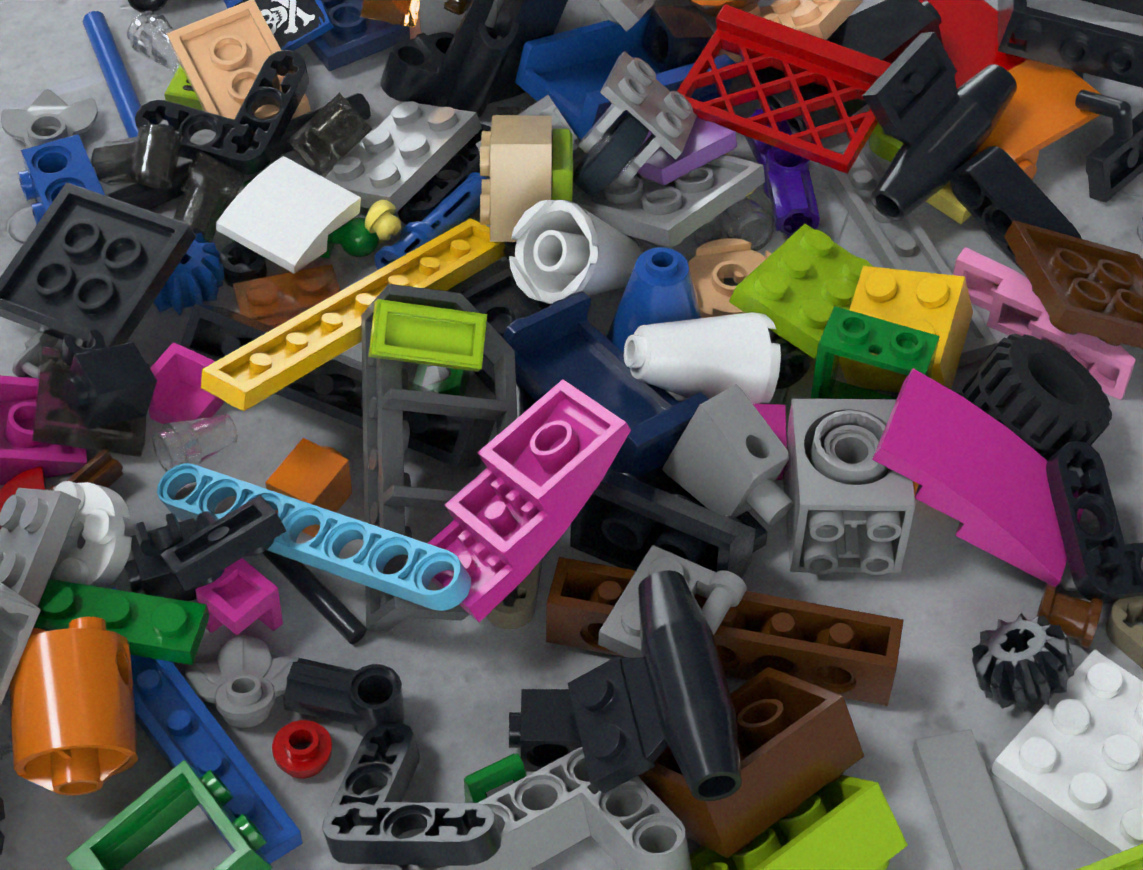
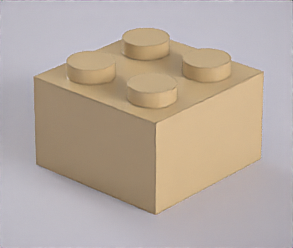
[480,115,552,242]

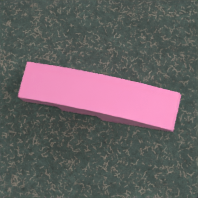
[953,247,1136,400]

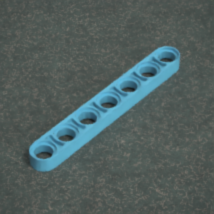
[157,463,471,611]

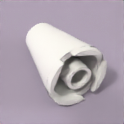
[509,200,642,304]
[624,312,781,404]

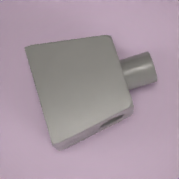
[662,384,794,526]

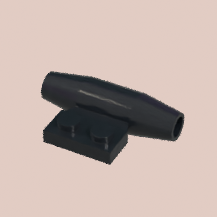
[863,32,1017,221]
[568,570,742,801]

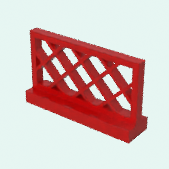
[677,4,891,174]

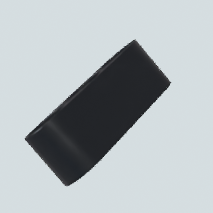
[950,146,1082,272]

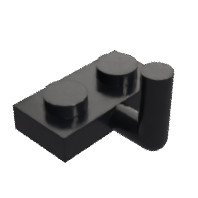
[1075,90,1143,203]
[161,495,286,592]

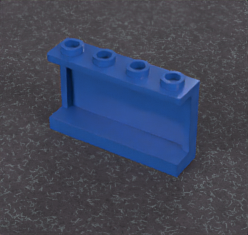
[515,9,736,140]

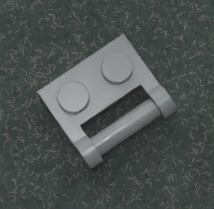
[598,545,747,658]

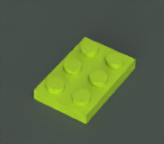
[729,224,873,359]

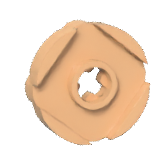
[687,238,771,318]

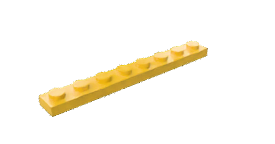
[201,218,505,411]

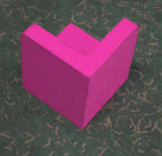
[148,342,224,438]
[195,558,283,635]

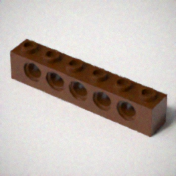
[546,557,904,706]

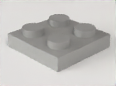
[0,488,81,607]

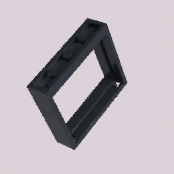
[998,0,1143,88]

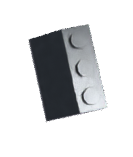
[570,468,756,579]

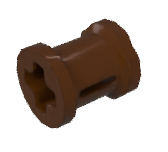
[1036,584,1103,648]

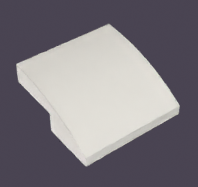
[216,156,361,274]

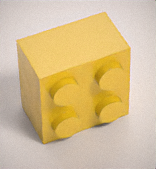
[839,266,973,393]

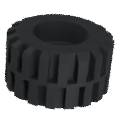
[962,334,1112,471]

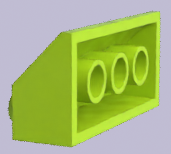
[690,775,908,870]

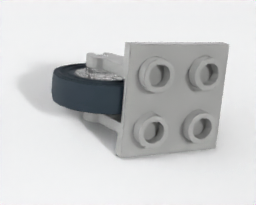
[573,51,697,196]

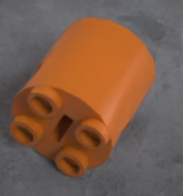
[9,617,139,795]

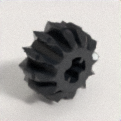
[972,613,1075,711]

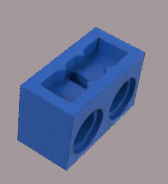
[18,134,106,225]

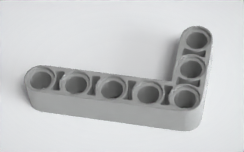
[357,747,692,870]

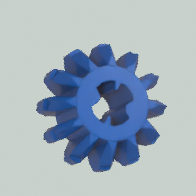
[154,233,225,316]

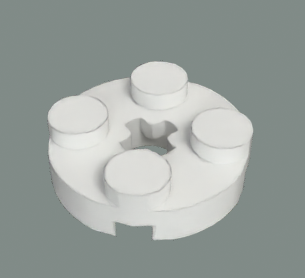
[49,481,132,588]

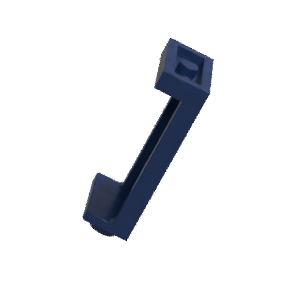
[503,292,709,478]

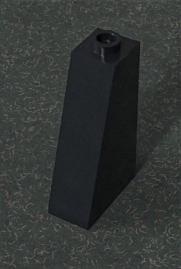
[747,0,943,143]

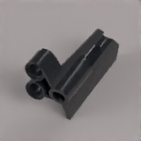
[380,0,568,118]

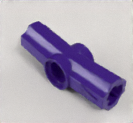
[744,106,820,238]

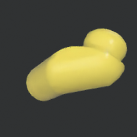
[365,200,401,244]

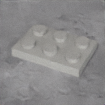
[324,101,482,213]

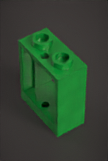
[810,306,940,399]
[66,759,273,870]

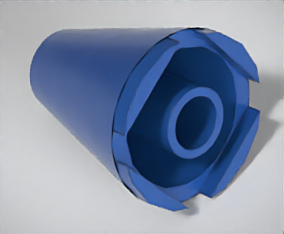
[606,247,702,353]

